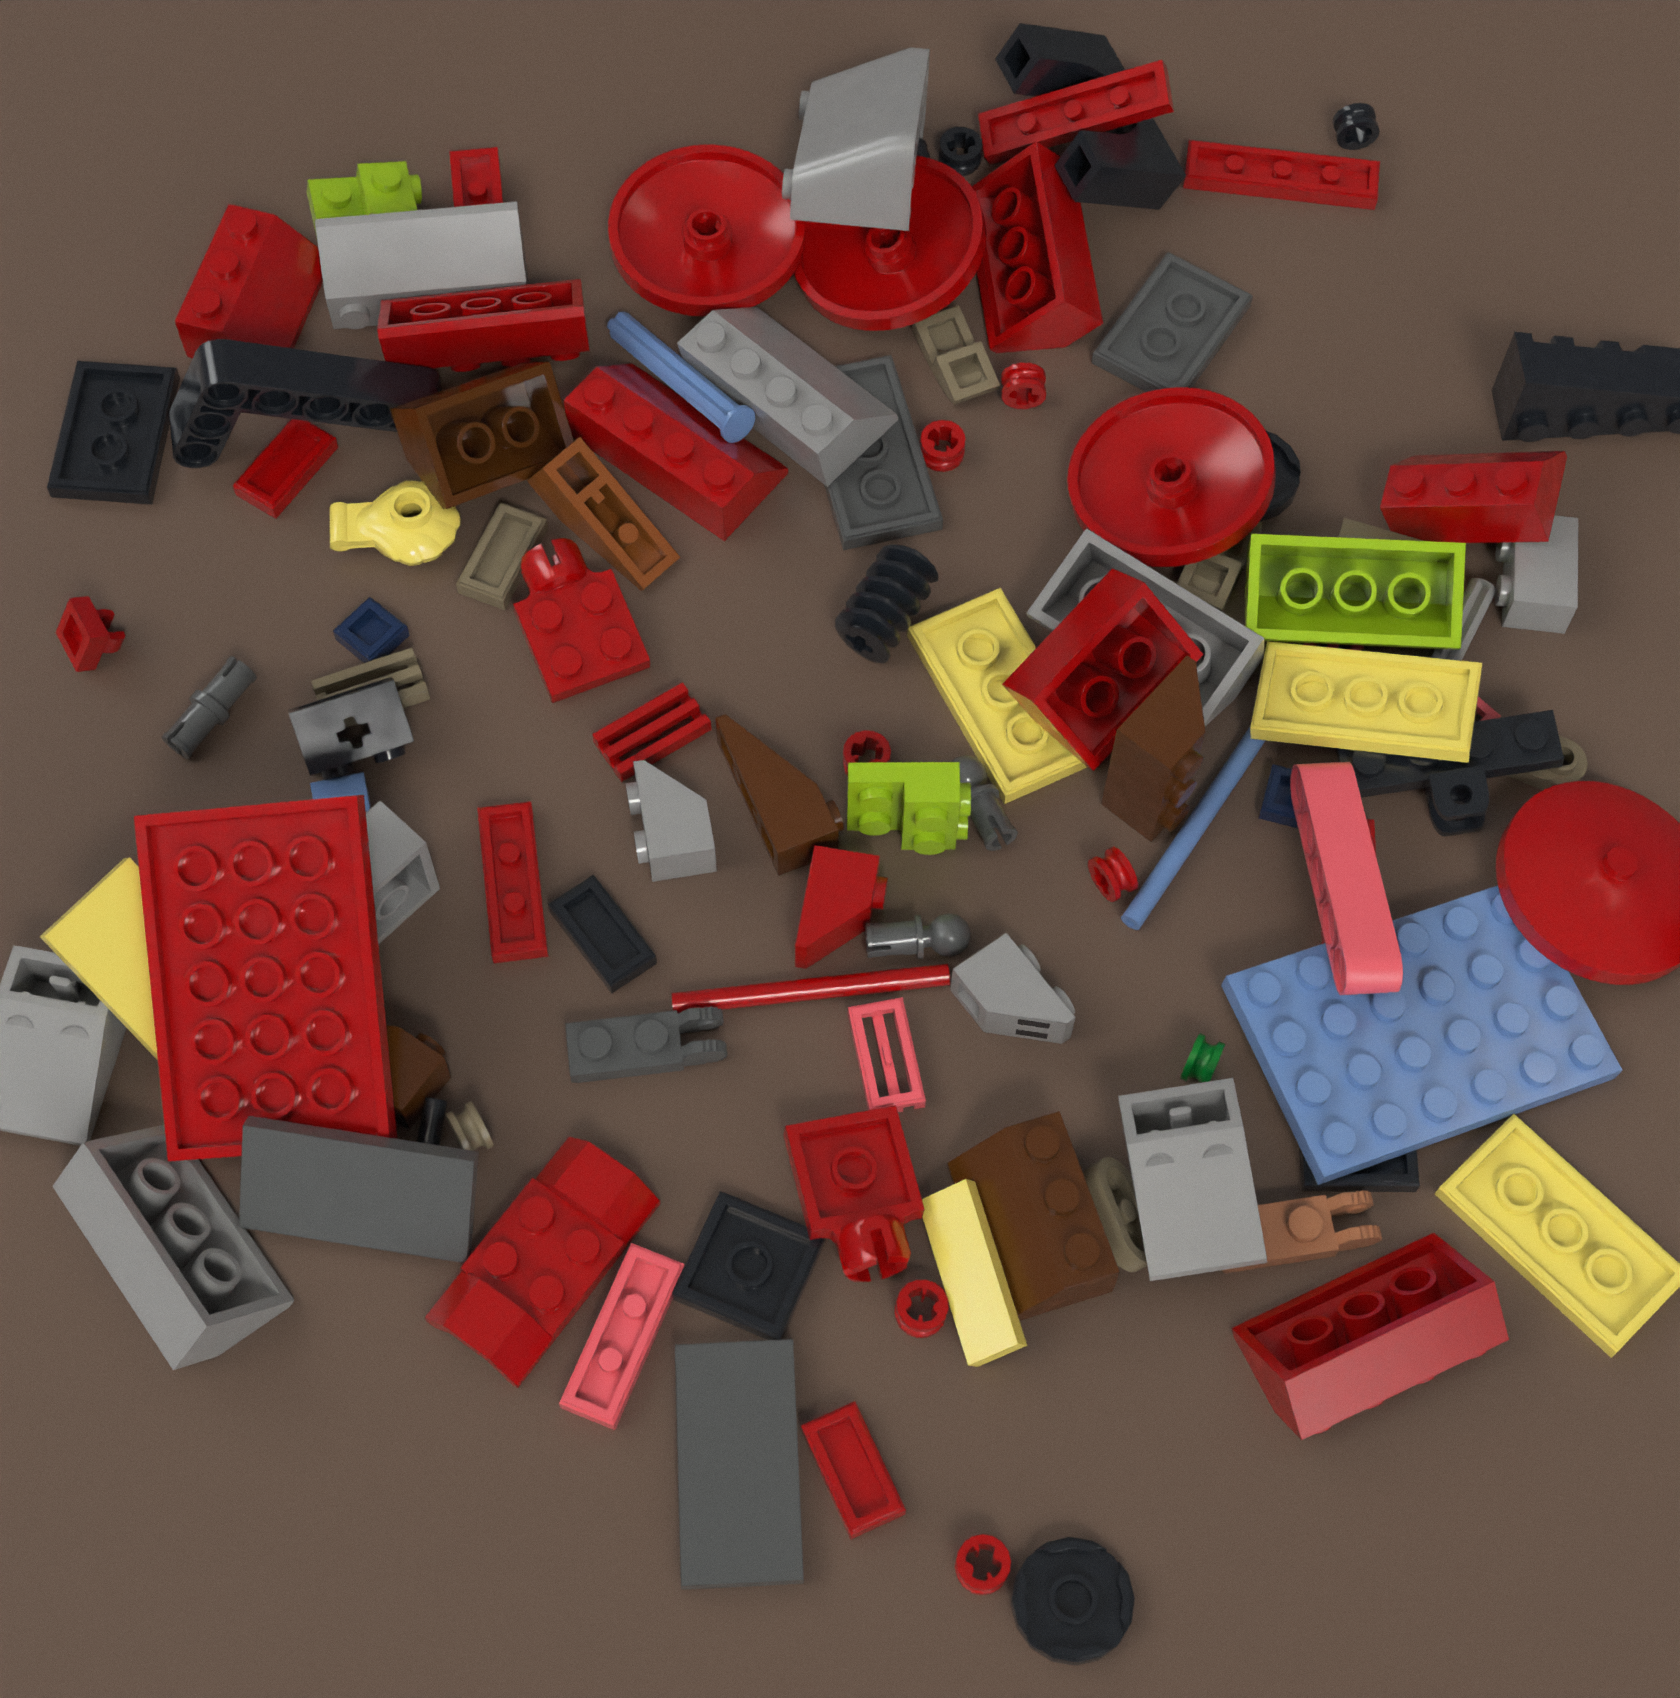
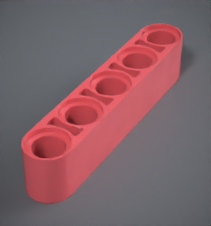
[1290,762,1403,995]

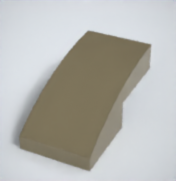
[911,305,1000,405]
[1177,522,1263,612]

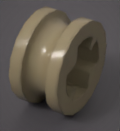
[445,1101,494,1151]

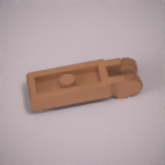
[1222,1190,1382,1273]

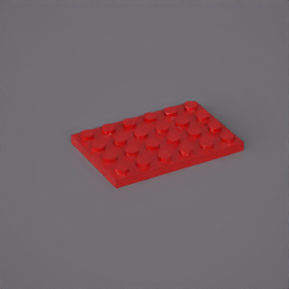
[134,795,397,1161]

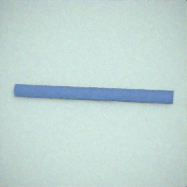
[1121,725,1266,930]

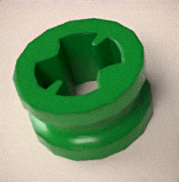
[1180,1033,1226,1083]

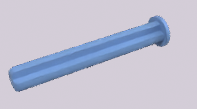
[607,312,755,443]

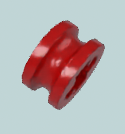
[1001,363,1046,409]
[920,420,966,472]
[843,730,891,776]
[1088,846,1138,902]
[895,1279,949,1338]
[955,1534,1011,1595]

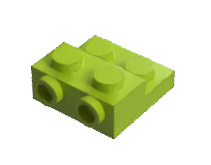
[307,161,422,238]
[847,762,971,855]

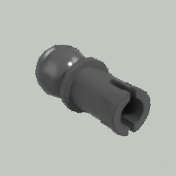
[951,755,1018,851]
[865,913,971,959]

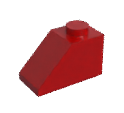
[795,845,888,969]

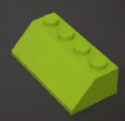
[1245,534,1466,650]

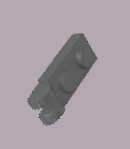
[565,1006,728,1083]

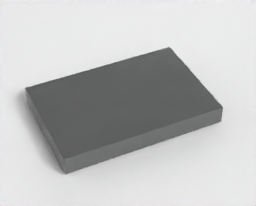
[1092,252,1253,392]

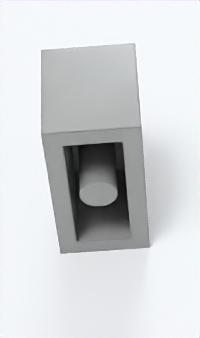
[1494,515,1578,634]

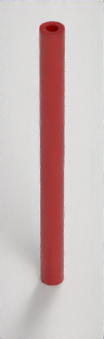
[671,963,950,1014]

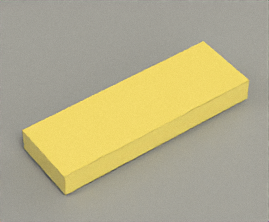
[922,1179,1027,1367]

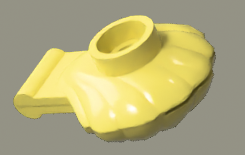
[330,481,461,566]

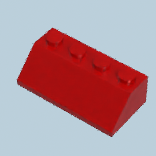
[971,142,1103,354]
[377,279,590,372]
[563,363,788,542]
[1231,1232,1509,1440]

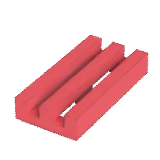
[848,997,926,1112]

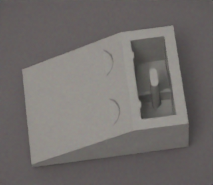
[0,945,126,1146]
[1118,1078,1267,1281]

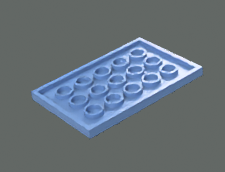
[1221,885,1622,1185]

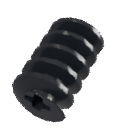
[835,544,938,664]

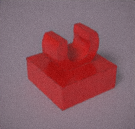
[55,596,126,672]

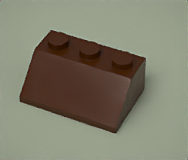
[390,362,574,509]
[1101,656,1206,842]
[947,1111,1120,1321]

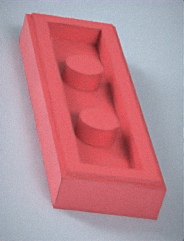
[559,1243,685,1430]

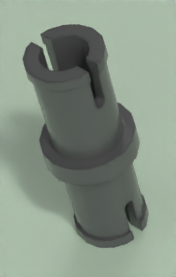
[161,656,257,759]

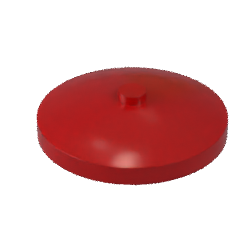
[608,144,805,317]
[794,156,987,331]
[1067,387,1276,567]
[1496,781,1680,985]

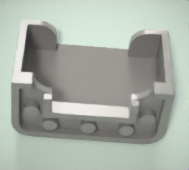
[782,47,930,231]

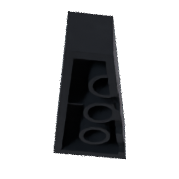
[1492,332,1680,442]

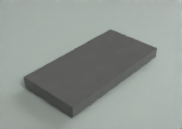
[824,355,943,550]
[239,1116,479,1263]
[675,1339,804,1590]

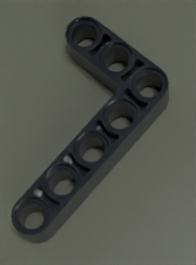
[169,339,442,468]

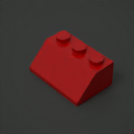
[174,204,323,358]
[1380,451,1567,543]
[1002,568,1204,771]

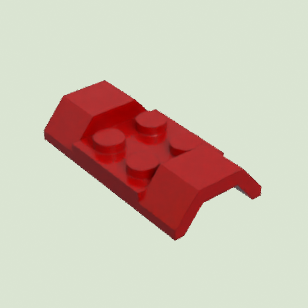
[425,1137,661,1388]

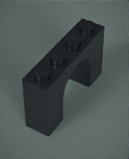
[995,23,1187,210]

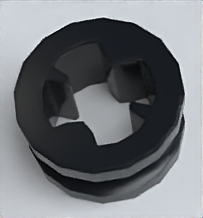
[1332,103,1380,150]
[939,127,982,176]

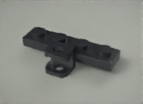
[1336,710,1564,836]

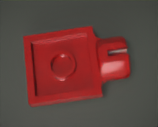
[513,538,650,703]
[783,1105,925,1283]

